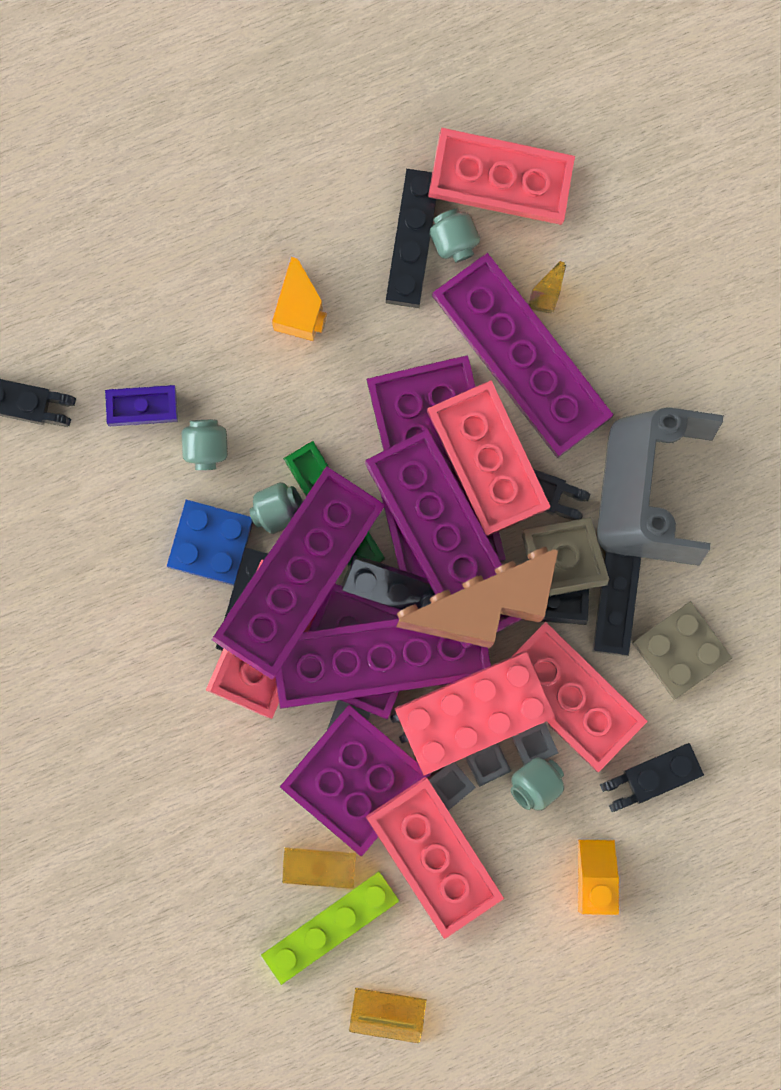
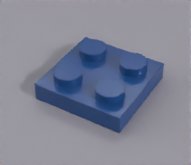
[167,499,253,586]

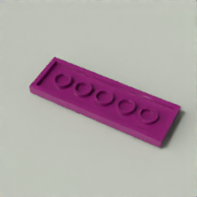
[432,252,614,458]
[365,429,522,649]
[211,466,385,679]
[275,619,491,709]

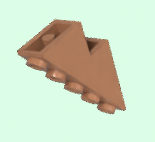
[397,547,558,648]

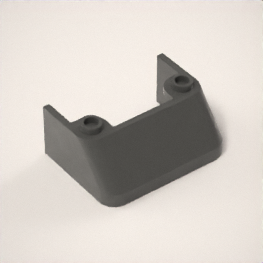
[597,407,724,566]

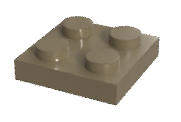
[522,517,609,596]
[632,601,732,700]

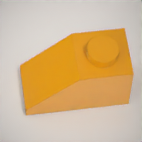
[272,257,327,341]
[578,840,619,915]

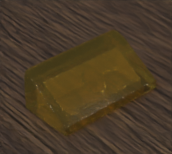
[528,261,566,314]
[282,847,356,889]
[349,988,427,1043]

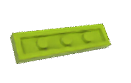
[261,871,400,985]

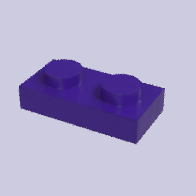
[105,385,178,427]

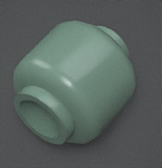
[430,208,480,263]
[181,419,228,470]
[249,482,303,534]
[510,757,564,811]

